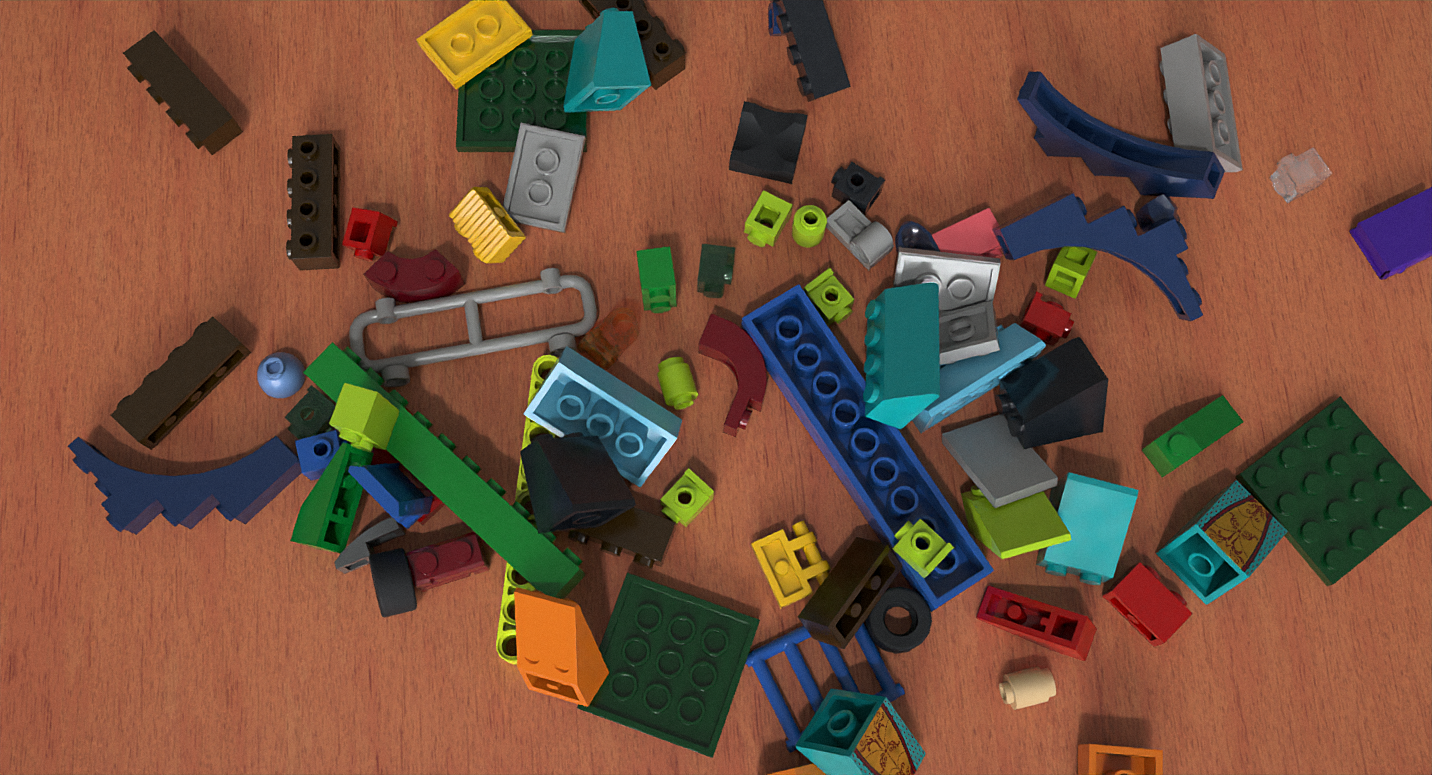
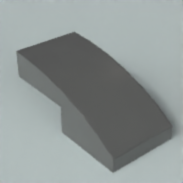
[334,517,405,574]

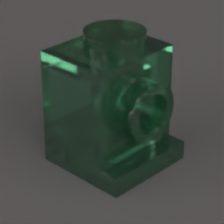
[697,244,735,298]
[285,385,335,440]

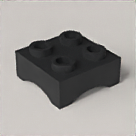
[729,101,808,184]

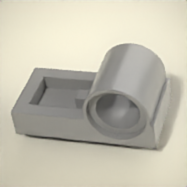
[826,200,894,271]

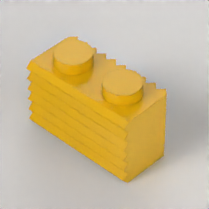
[449,187,526,264]

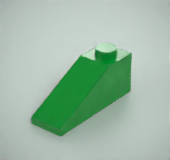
[1142,395,1243,477]
[290,443,374,554]

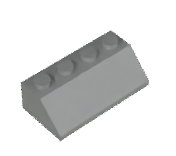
[1159,34,1243,173]

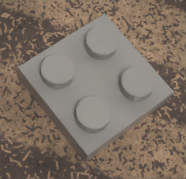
[939,301,1000,365]

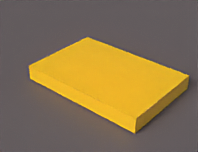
[416,0,533,90]

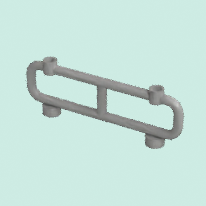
[349,268,597,387]

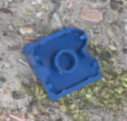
[348,462,433,529]

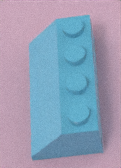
[912,323,1046,433]
[523,346,682,487]

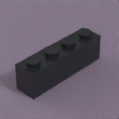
[770,0,851,102]

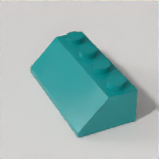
[863,282,940,429]

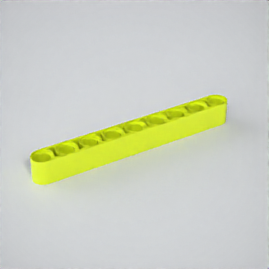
[496,355,559,665]

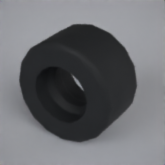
[369,548,417,617]
[865,587,932,654]

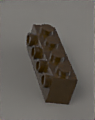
[579,0,686,90]
[123,30,243,155]
[286,134,340,271]
[110,317,251,450]

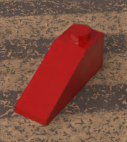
[976,585,1097,661]

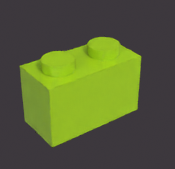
[329,383,400,452]

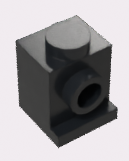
[831,162,885,216]

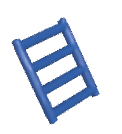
[745,622,905,753]

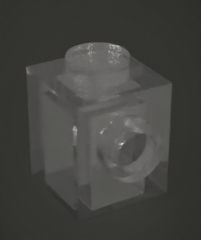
[1269,147,1333,204]

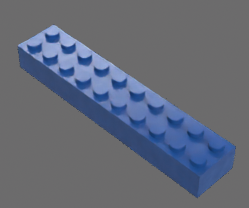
[741,284,994,612]

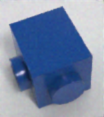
[295,430,351,481]

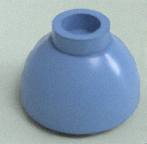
[257,352,305,398]

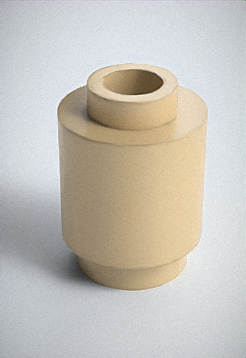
[999,666,1056,710]

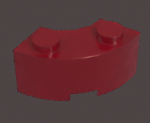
[363,249,465,304]

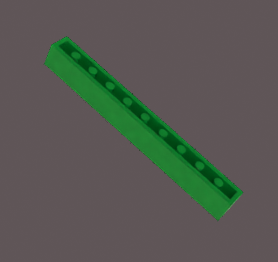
[303,342,586,599]

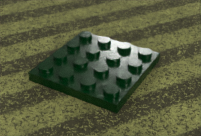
[456,30,588,152]
[1236,396,1432,586]
[577,573,760,758]

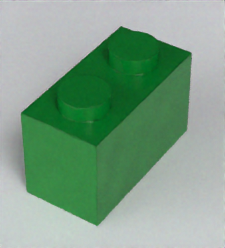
[636,246,677,313]

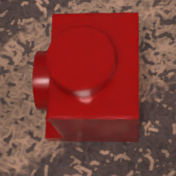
[342,207,398,261]
[1019,291,1074,347]

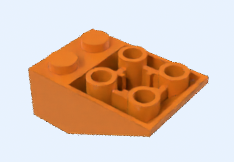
[514,587,609,707]

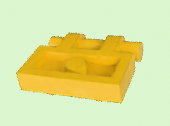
[751,521,831,609]

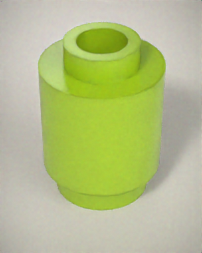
[792,205,827,248]
[657,357,698,410]

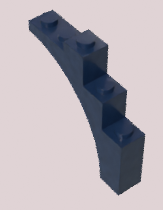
[1017,71,1225,199]
[992,193,1203,321]
[68,436,302,535]

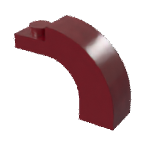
[698,314,767,437]

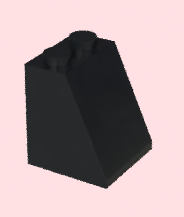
[995,337,1108,449]
[520,432,636,534]

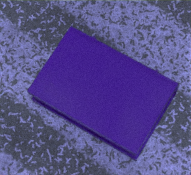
[1349,187,1432,280]

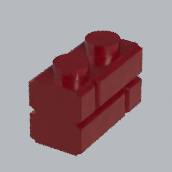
[406,531,490,591]

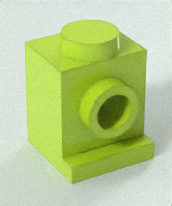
[744,190,793,247]
[1045,246,1098,299]
[803,268,855,326]
[660,468,714,527]
[893,519,954,578]

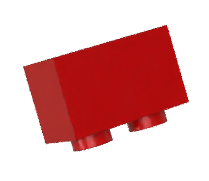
[1102,562,1193,647]

